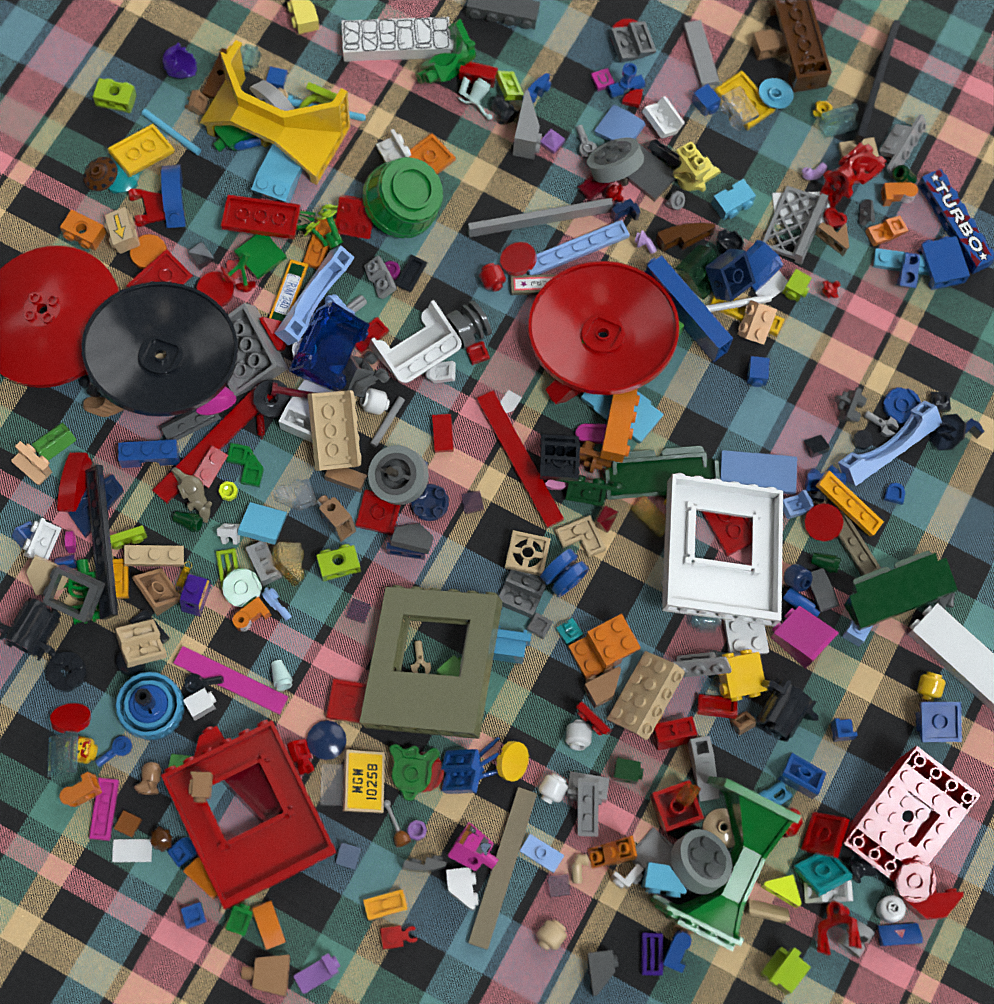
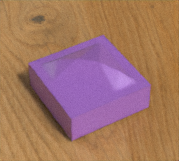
[541,129,565,154]

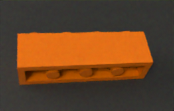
[600,389,640,463]

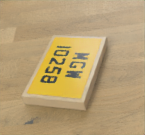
[343,750,385,813]

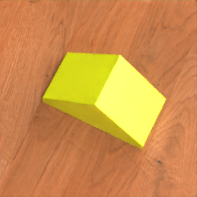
[761,875,801,908]

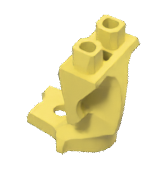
[673,141,721,192]

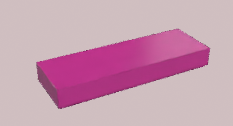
[89,778,120,841]

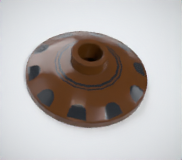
[84,157,118,191]

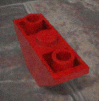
[898,888,964,920]

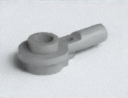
[576,125,597,159]

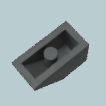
[586,950,618,996]

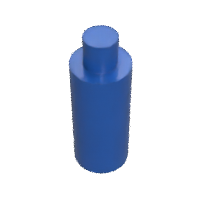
[783,588,820,617]

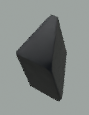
[804,435,830,458]

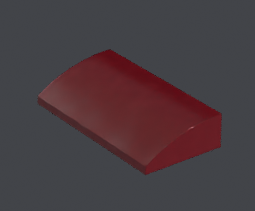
[221,762,283,823]

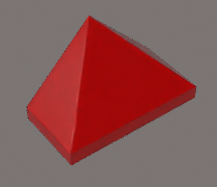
[259,317,286,351]

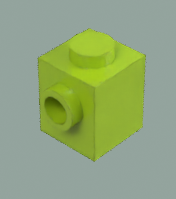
[782,269,812,302]

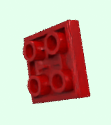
[577,701,613,736]

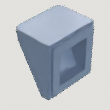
[336,843,361,870]

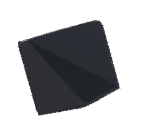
[187,241,215,270]

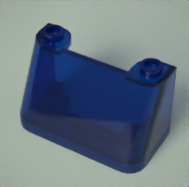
[289,302,370,392]

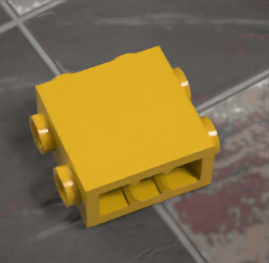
[717,649,767,701]

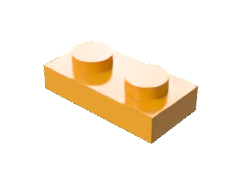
[113,559,129,599]
[363,889,408,921]

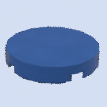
[883,387,921,424]

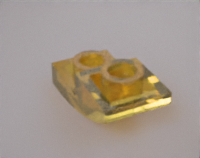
[631,496,666,537]

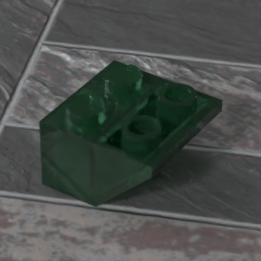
[675,244,718,300]

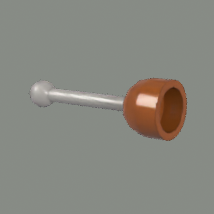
[384,800,411,848]

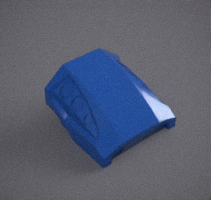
[746,239,783,293]

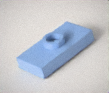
[519,834,564,874]

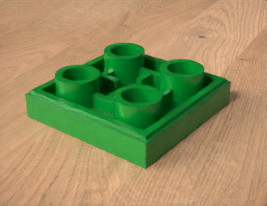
[234,234,287,280]

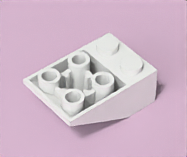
[279,379,333,443]

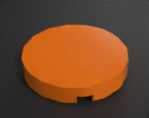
[130,234,167,270]

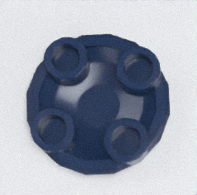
[411,484,449,521]
[307,720,347,760]

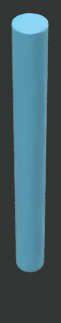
[141,108,201,155]

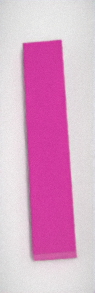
[173,646,289,715]

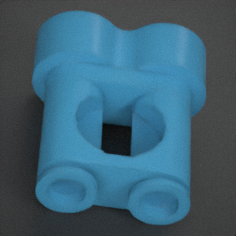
[759,781,793,805]

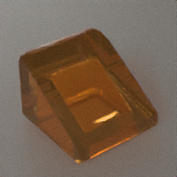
[676,783,701,807]

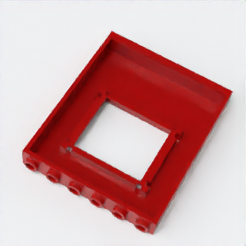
[161,720,337,910]

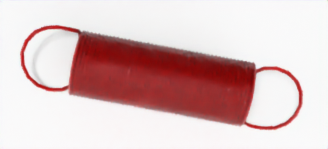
[256,414,265,440]

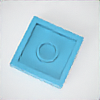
[238,502,287,545]

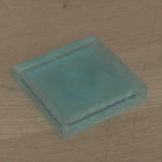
[47,731,78,778]

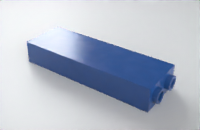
[645,255,733,362]

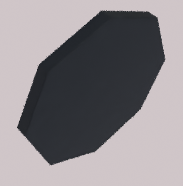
[930,414,967,451]

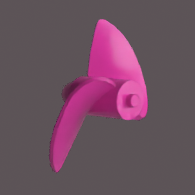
[196,386,237,415]

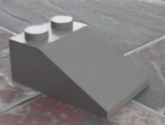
[513,90,542,159]

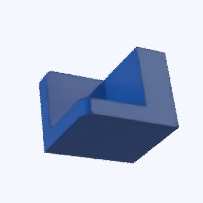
[830,718,858,742]

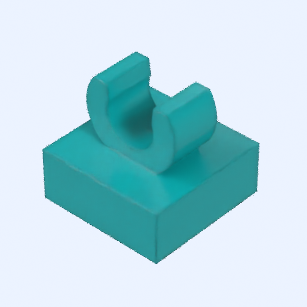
[556,618,583,646]

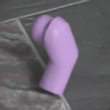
[802,163,828,180]

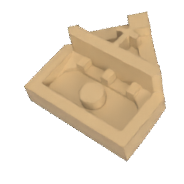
[26,554,68,595]

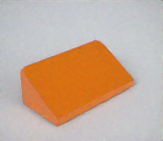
[183,857,218,900]

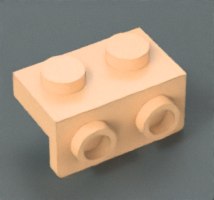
[738,300,777,344]
[11,441,52,485]

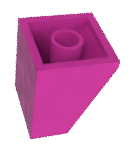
[771,606,838,669]

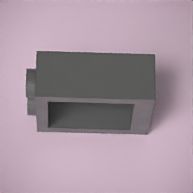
[43,564,105,622]

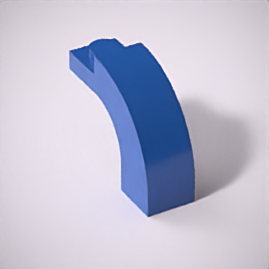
[161,165,186,228]

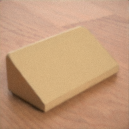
[746,899,790,924]

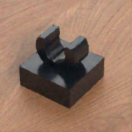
[929,392,951,412]

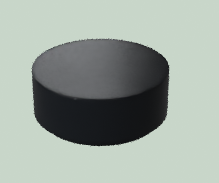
[853,430,873,450]

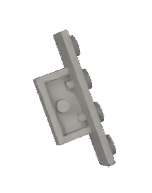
[879,114,927,179]
[673,652,732,678]

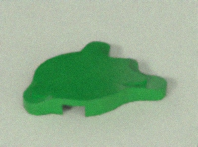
[389,744,440,801]

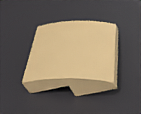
[115,619,166,668]

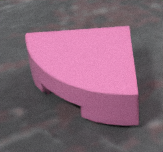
[545,480,569,490]

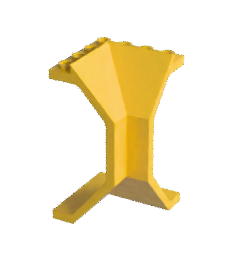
[200,40,350,185]

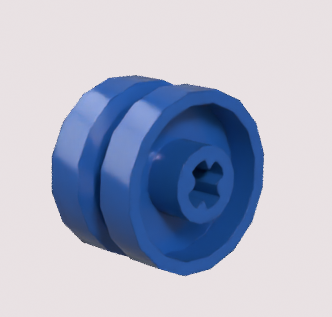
[540,549,590,598]

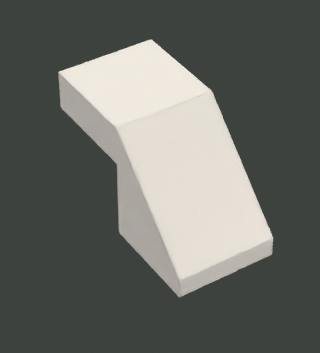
[804,880,853,903]

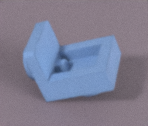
[783,490,814,519]

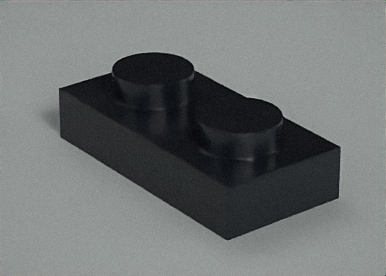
[647,139,681,167]

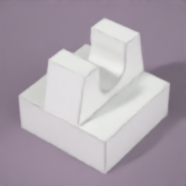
[217,523,240,544]

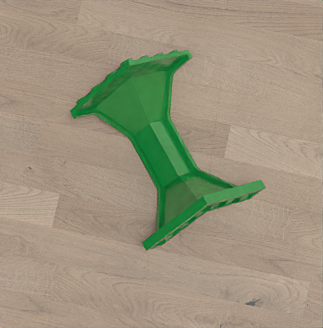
[650,776,801,952]

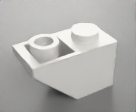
[446,868,478,911]

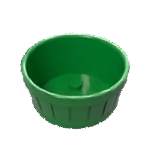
[363,157,443,238]

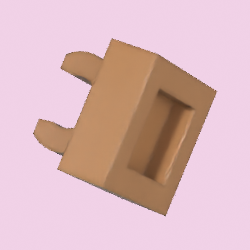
[185,90,208,115]

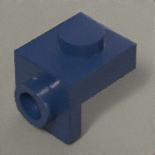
[610,198,641,222]
[965,418,985,439]

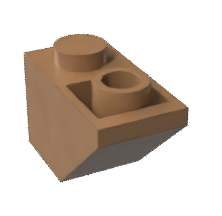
[583,666,621,708]

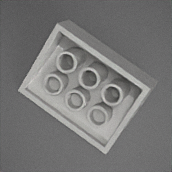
[228,303,288,397]

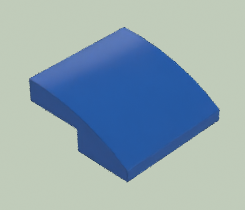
[441,749,480,794]

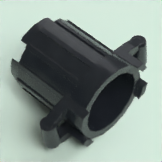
[0,598,62,661]
[756,678,819,742]

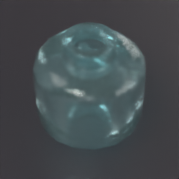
[240,44,261,72]
[691,615,721,633]

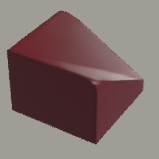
[595,506,618,533]

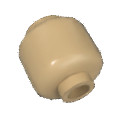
[536,919,567,951]

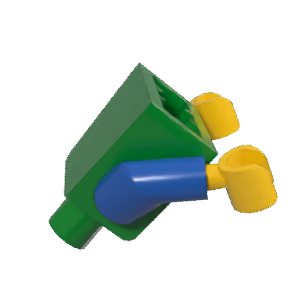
[213,125,271,152]

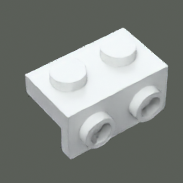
[642,96,684,139]
[23,518,61,560]

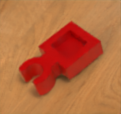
[287,739,314,775]
[380,926,417,950]

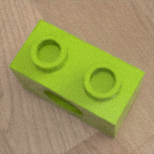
[93,78,137,113]
[317,544,361,582]

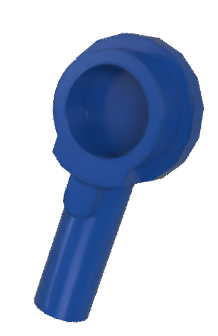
[95,736,132,767]

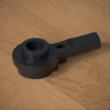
[185,673,224,693]

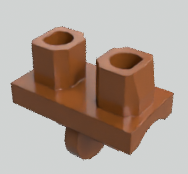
[580,440,612,474]

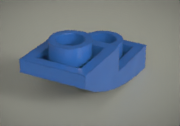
[522,73,551,104]

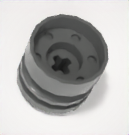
[445,300,492,350]

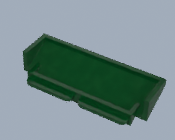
[603,445,720,500]
[844,551,957,631]

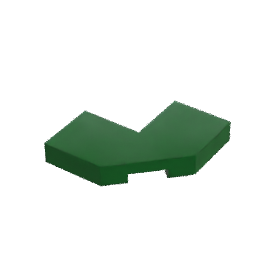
[226,443,264,488]

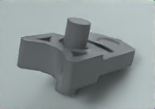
[860,199,875,226]

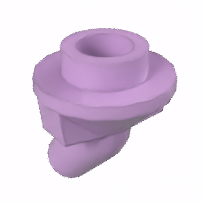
[634,230,657,254]

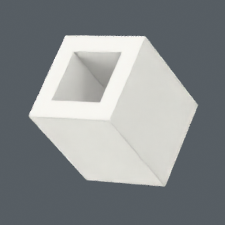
[183,688,217,720]

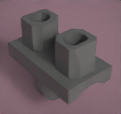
[834,387,867,423]

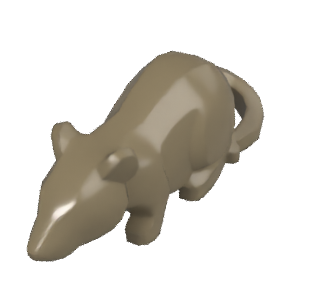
[171,467,212,523]

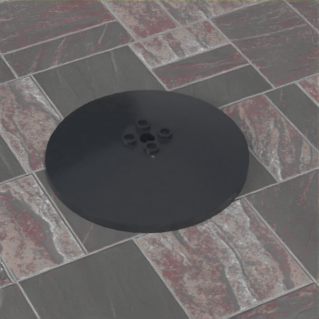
[82,282,238,417]

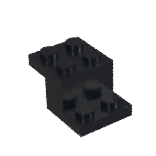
[539,434,580,481]

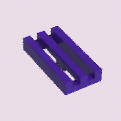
[642,933,663,976]

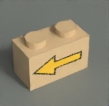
[105,207,140,254]

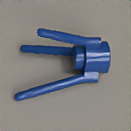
[479,737,500,780]

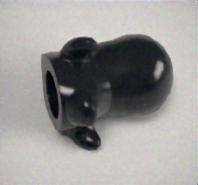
[491,95,519,125]
[848,858,880,883]

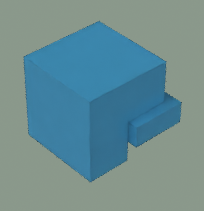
[493,626,531,664]

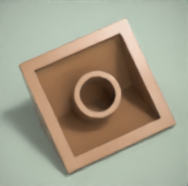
[132,568,181,616]

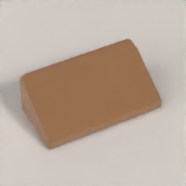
[324,468,367,493]

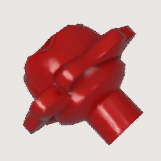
[605,184,624,202]
[821,280,841,299]

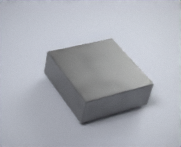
[526,612,553,639]

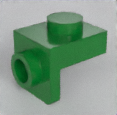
[225,903,253,937]

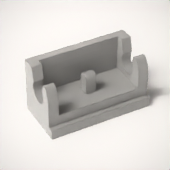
[245,541,282,586]

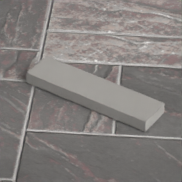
[683,20,719,87]

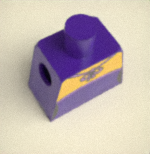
[180,574,212,617]

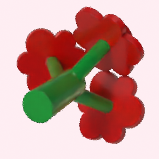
[220,251,256,292]

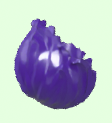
[162,43,197,78]

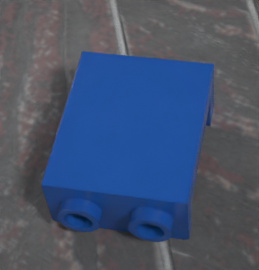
[918,236,970,290]

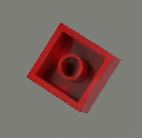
[650,780,704,834]

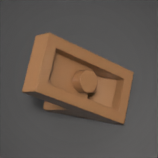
[815,222,849,256]

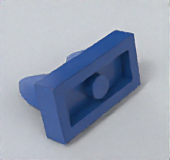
[805,465,847,492]

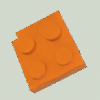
[568,614,641,680]

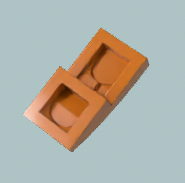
[865,215,909,246]
[252,900,286,950]

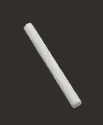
[706,294,771,312]

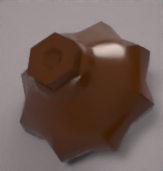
[150,826,173,852]

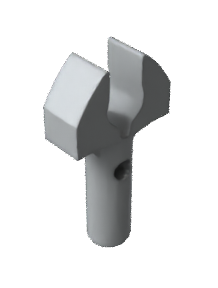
[864,411,899,437]

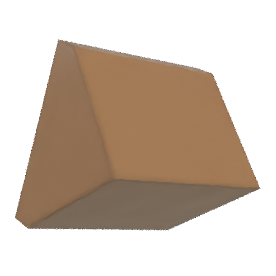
[730,711,756,736]

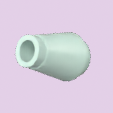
[271,660,293,691]

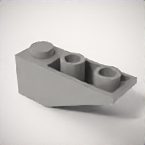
[687,736,719,802]

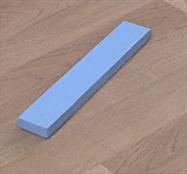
[527,220,630,275]

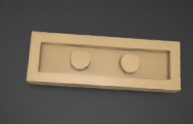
[124,545,184,567]

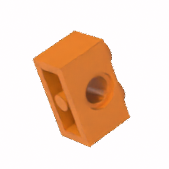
[60,209,106,251]

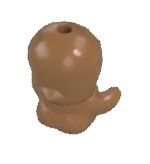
[134,762,161,795]

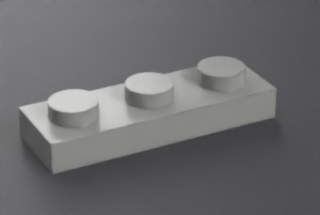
[578,778,599,836]

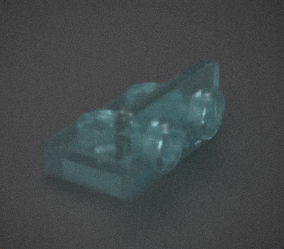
[818,103,858,138]

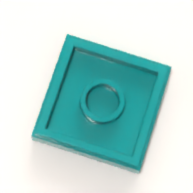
[794,854,852,897]

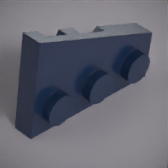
[68,474,124,538]

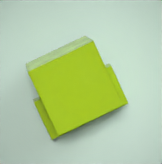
[760,947,811,995]

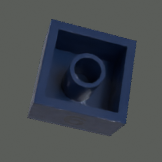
[705,248,756,301]

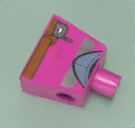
[448,822,499,871]

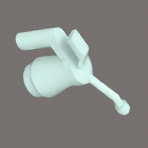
[459,77,493,120]

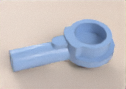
[325,294,355,318]
[261,587,292,621]

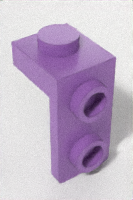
[294,953,341,994]

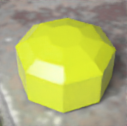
[218,481,238,501]

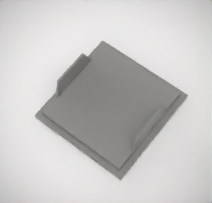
[631,827,673,872]

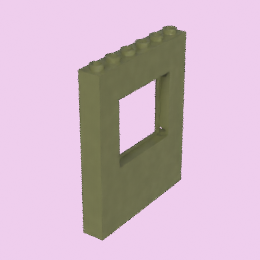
[360,585,503,739]

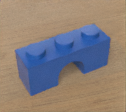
[118,440,180,468]

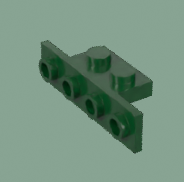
[556,475,626,507]

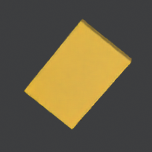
[714,71,775,130]
[108,124,175,178]

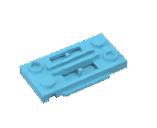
[581,391,664,444]

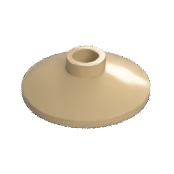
[703,808,734,848]

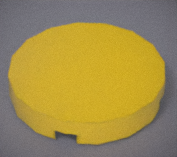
[497,741,529,782]

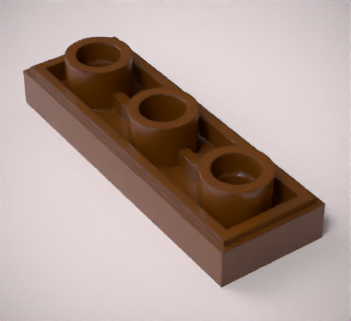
[202,48,227,99]

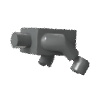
[340,351,390,397]

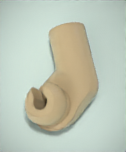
[572,854,589,884]

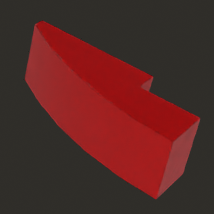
[57,452,93,512]

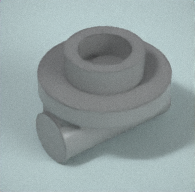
[665,191,685,210]

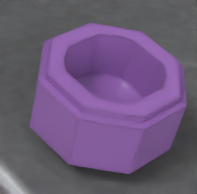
[407,820,427,841]

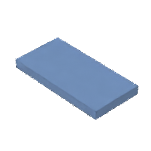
[720,450,797,495]

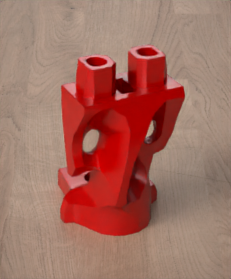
[820,143,886,208]

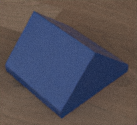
[778,753,827,799]

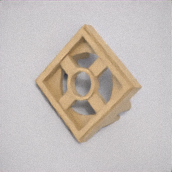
[505,530,551,576]

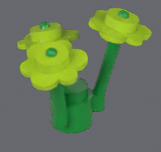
[304,204,343,249]

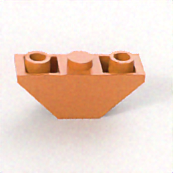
[588,836,637,869]

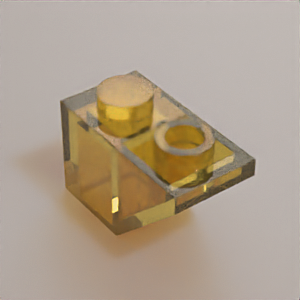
[273,542,304,586]

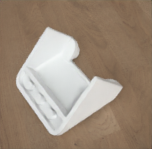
[369,300,462,383]

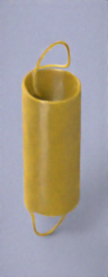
[175,562,192,592]

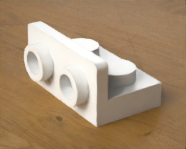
[376,129,411,163]

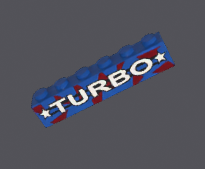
[918,168,994,274]

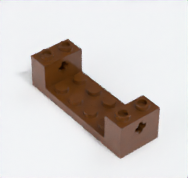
[767,0,832,93]

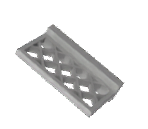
[763,186,828,265]

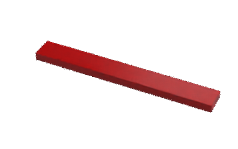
[152,384,273,504]
[477,390,564,529]

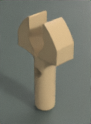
[411,641,431,674]

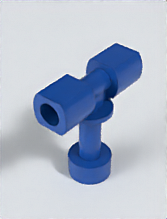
[608,63,645,98]

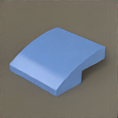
[594,105,646,141]

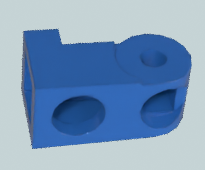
[897,252,920,288]
[663,930,692,973]

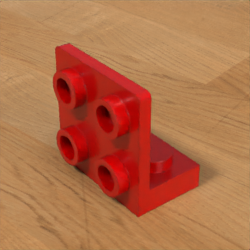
[335,195,373,239]

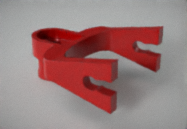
[817,901,862,956]

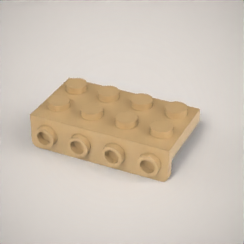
[308,390,361,471]
[607,651,685,740]

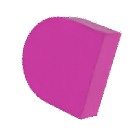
[65,531,76,553]

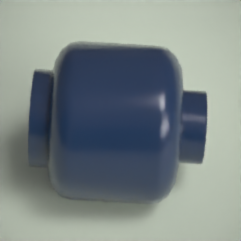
[784,564,813,592]

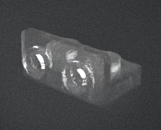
[720,86,759,131]

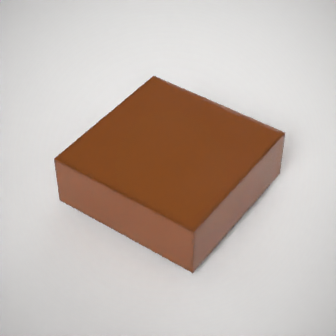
[114,810,142,838]

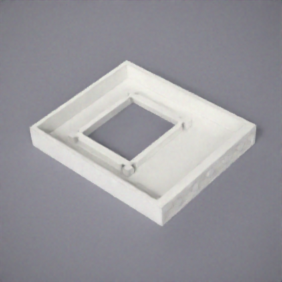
[662,473,783,627]

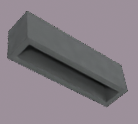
[466,0,540,29]

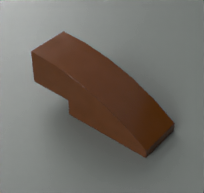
[655,223,716,252]

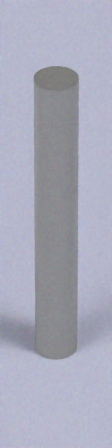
[370,397,405,447]

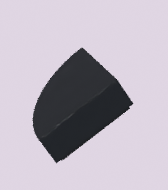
[807,491,826,504]

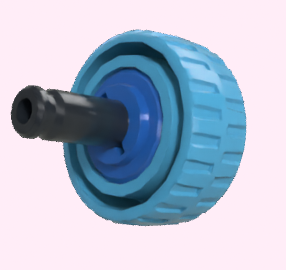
[115,672,185,741]

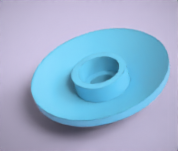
[759,78,794,109]

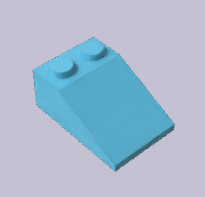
[251,144,303,203]

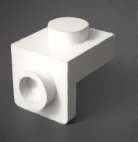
[425,361,456,384]
[612,864,644,889]

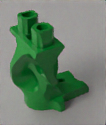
[415,19,476,84]

